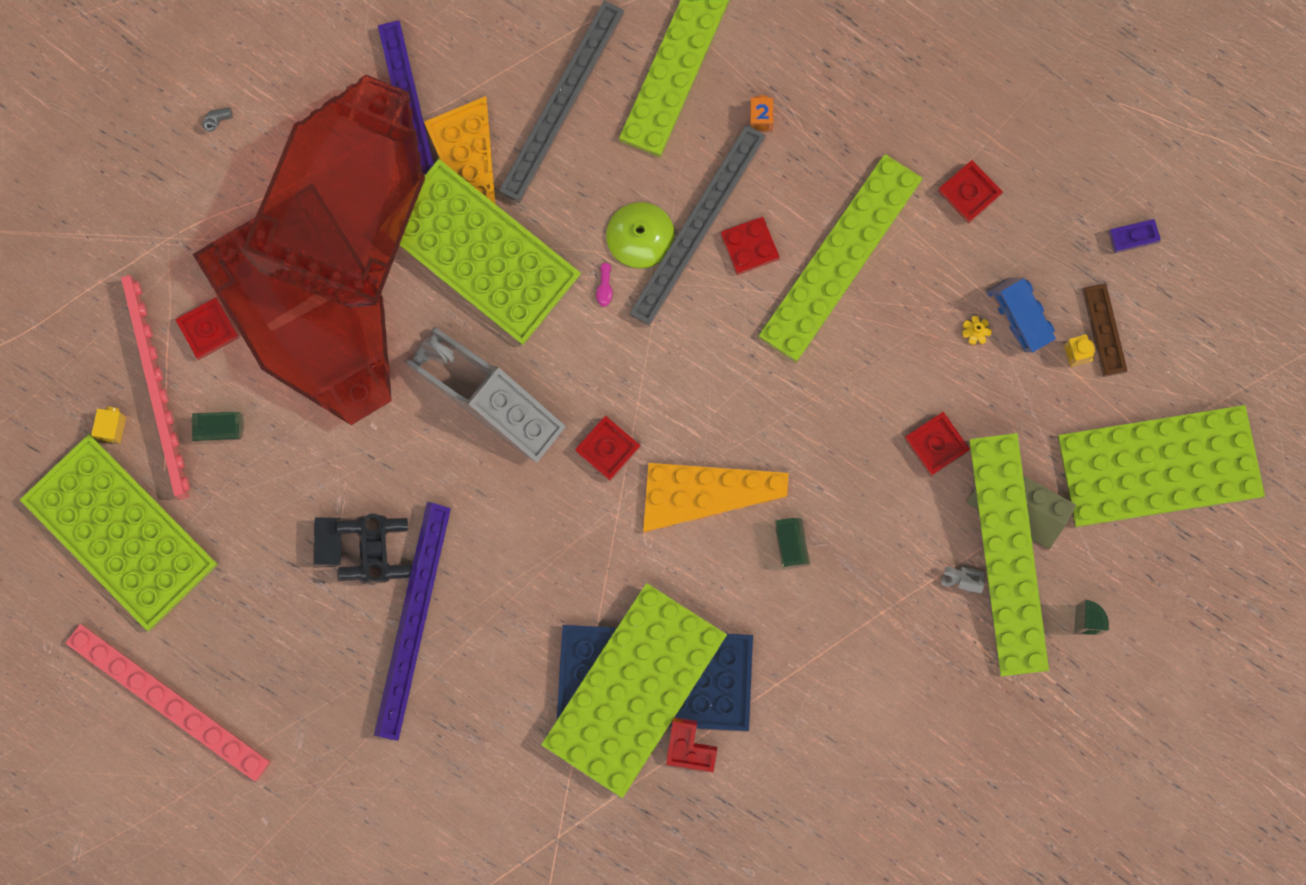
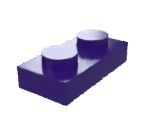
[1108,219,1161,253]

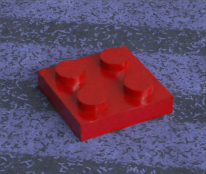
[938,160,1003,224]
[720,217,780,276]
[175,297,239,360]
[904,411,970,476]
[575,415,641,481]

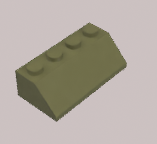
[966,475,1076,550]

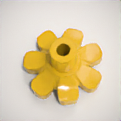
[962,316,992,346]

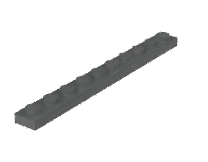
[499,1,624,203]
[630,125,766,327]

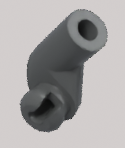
[202,107,233,132]

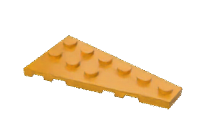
[424,96,496,204]
[643,463,789,533]

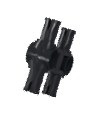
[335,513,411,585]

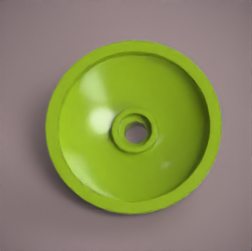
[606,202,675,269]

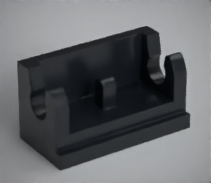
[313,517,341,568]

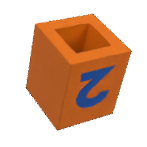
[750,95,774,132]

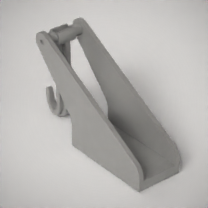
[405,327,566,463]

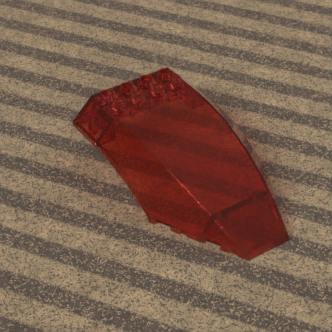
[241,74,425,308]
[192,183,392,426]

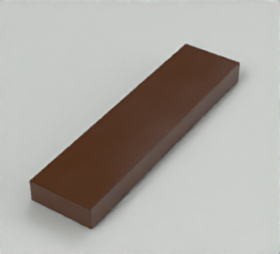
[1082,283,1128,377]

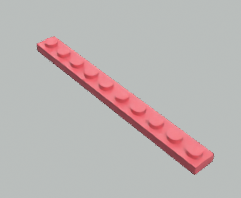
[121,275,191,500]
[66,624,271,782]

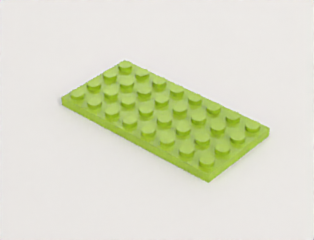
[381,159,582,346]
[1057,405,1265,528]
[20,434,219,632]
[541,583,727,799]

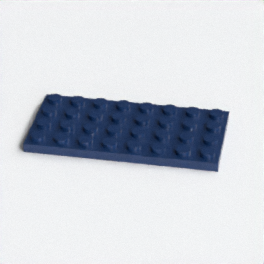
[557,625,753,732]

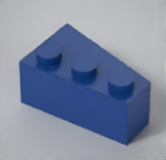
[986,278,1056,353]

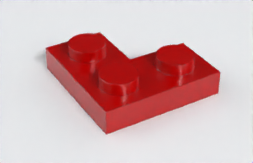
[666,717,718,773]

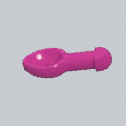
[596,262,613,307]

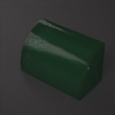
[192,412,244,441]
[775,518,811,570]
[1074,600,1109,635]

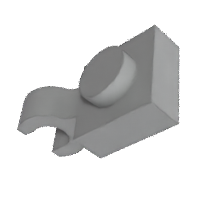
[941,566,985,594]

